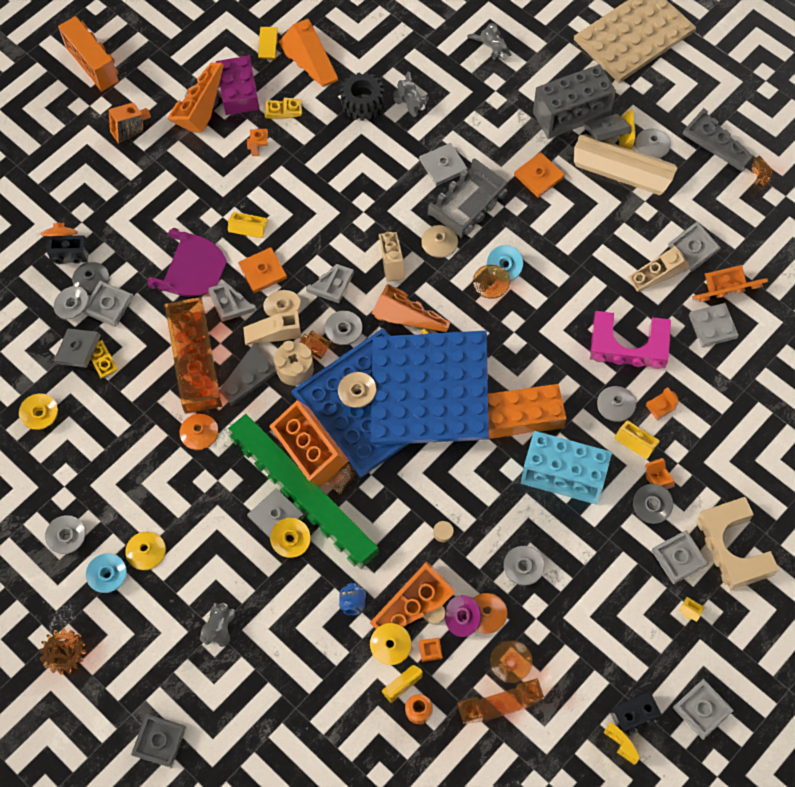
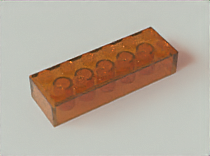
[165,297,223,414]

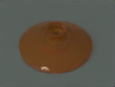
[473,265,510,299]
[490,641,532,682]

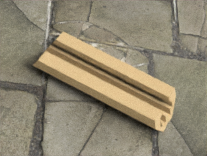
[574,134,677,195]

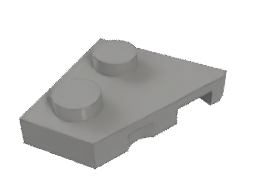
[208,283,256,322]

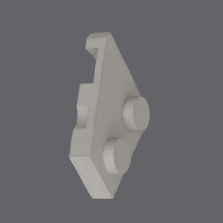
[306,264,354,303]

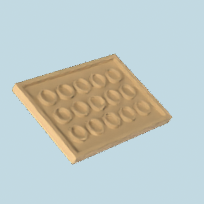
[574,0,696,83]

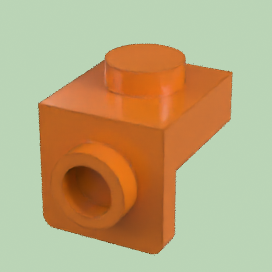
[247,129,268,156]
[645,458,675,489]

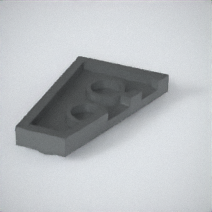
[220,344,277,406]

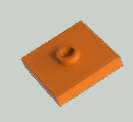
[514,152,565,198]
[238,248,287,293]

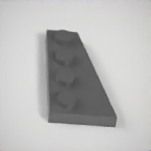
[683,108,753,171]

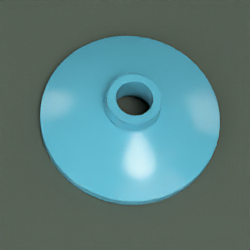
[487,245,523,282]
[86,553,127,593]

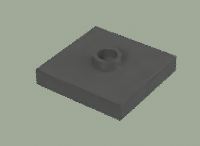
[584,114,631,141]
[53,329,101,368]
[131,714,187,768]

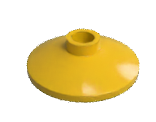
[19,394,58,430]
[270,518,310,558]
[126,531,166,570]
[370,623,411,665]

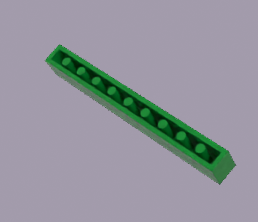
[228,413,379,569]

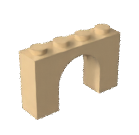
[697,497,779,591]

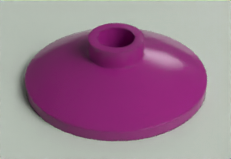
[445,595,481,637]

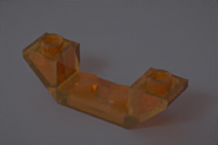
[457,678,545,724]

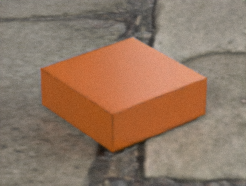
[419,638,443,662]

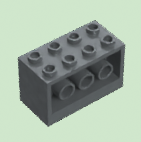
[533,64,616,139]

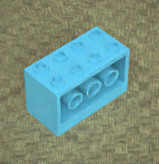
[521,431,612,505]

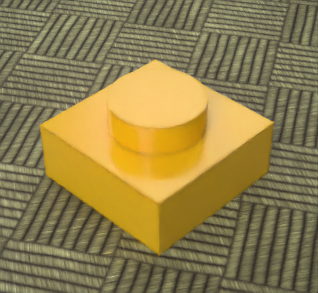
[679,597,705,622]

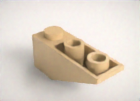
[379,232,405,282]
[628,246,690,292]
[243,311,301,345]

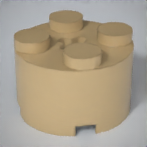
[274,341,314,386]

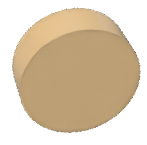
[433,521,453,542]
[425,606,445,625]

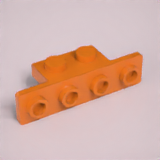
[692,265,768,302]

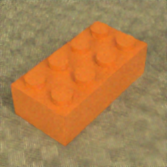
[58,16,119,92]
[488,384,566,439]
[270,400,349,487]

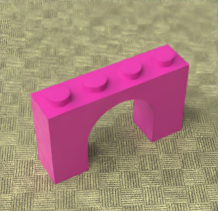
[590,311,671,369]

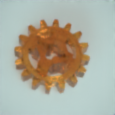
[39,628,86,675]

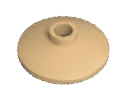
[422,225,458,258]
[263,290,301,317]
[338,372,376,408]

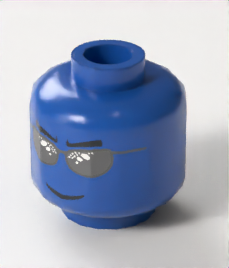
[339,583,366,615]

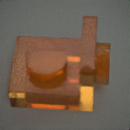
[751,155,773,188]
[299,330,331,359]
[325,463,356,493]

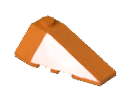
[279,19,338,87]
[167,63,224,132]
[372,284,450,332]
[370,561,456,629]

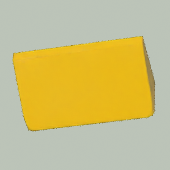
[619,109,635,149]
[228,212,268,238]
[615,421,660,459]
[382,665,423,703]

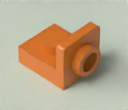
[646,387,679,420]

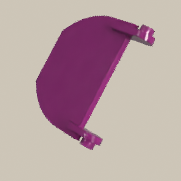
[147,228,227,297]

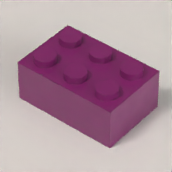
[216,55,260,115]

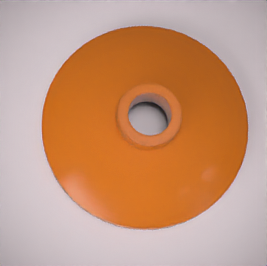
[40,223,78,236]
[180,414,218,450]
[466,593,507,634]

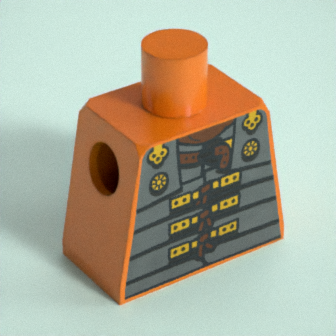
[109,103,151,144]

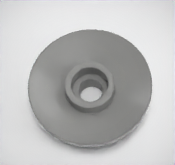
[635,129,671,159]
[54,286,89,319]
[325,311,362,345]
[597,386,636,422]
[45,515,86,554]
[504,546,544,585]

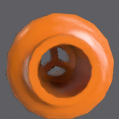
[405,694,433,724]

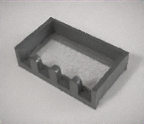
[428,158,508,239]

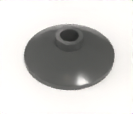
[72,262,109,295]
[633,484,673,524]

